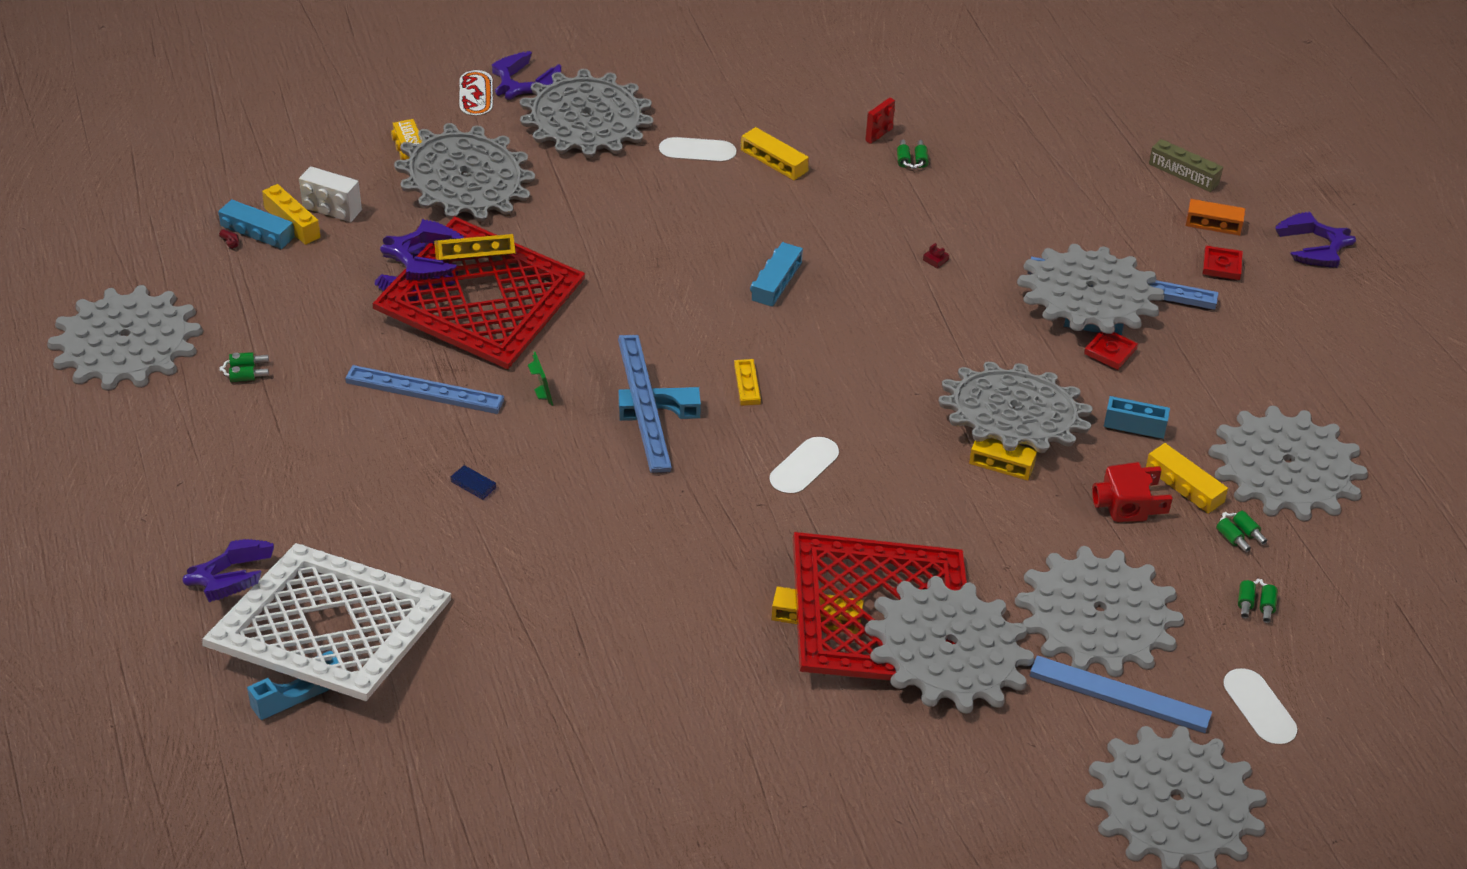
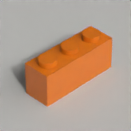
[1185,199,1245,236]

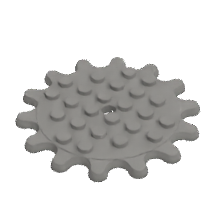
[520,69,653,158]
[394,123,535,222]
[1017,244,1165,334]
[47,285,203,391]
[938,362,1093,453]
[1208,406,1368,521]
[1015,546,1184,677]
[865,576,1034,714]
[1085,726,1267,869]

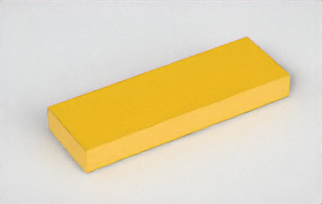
[734,359,761,406]

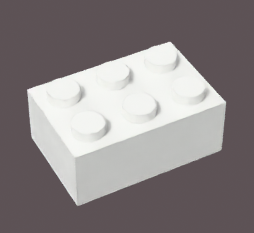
[299,166,362,222]

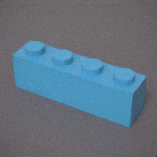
[218,199,295,249]
[750,242,803,307]

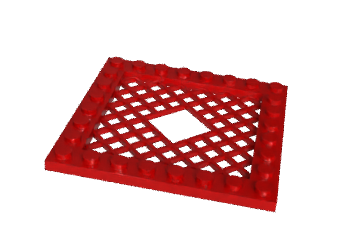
[373,216,585,369]
[793,532,967,680]

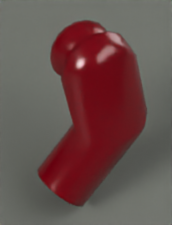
[219,229,239,249]

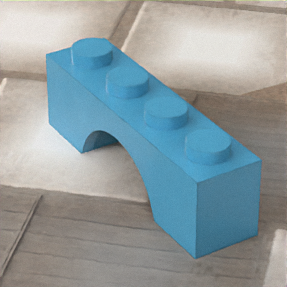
[619,387,701,421]
[247,650,339,720]

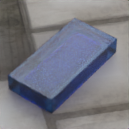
[450,465,496,500]

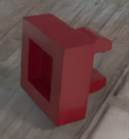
[923,243,950,269]

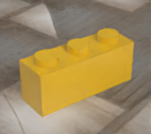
[969,438,1037,481]

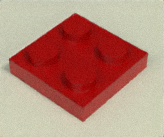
[865,98,895,144]
[1202,245,1243,280]
[1084,331,1138,370]

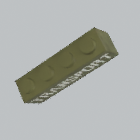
[1149,139,1223,192]

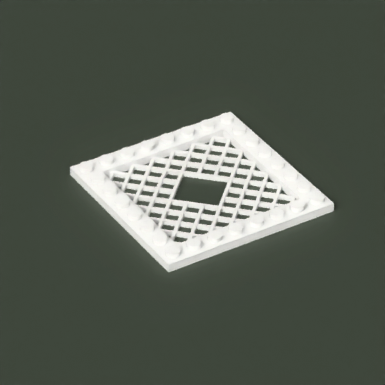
[202,543,451,701]

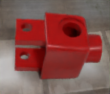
[1092,462,1173,522]

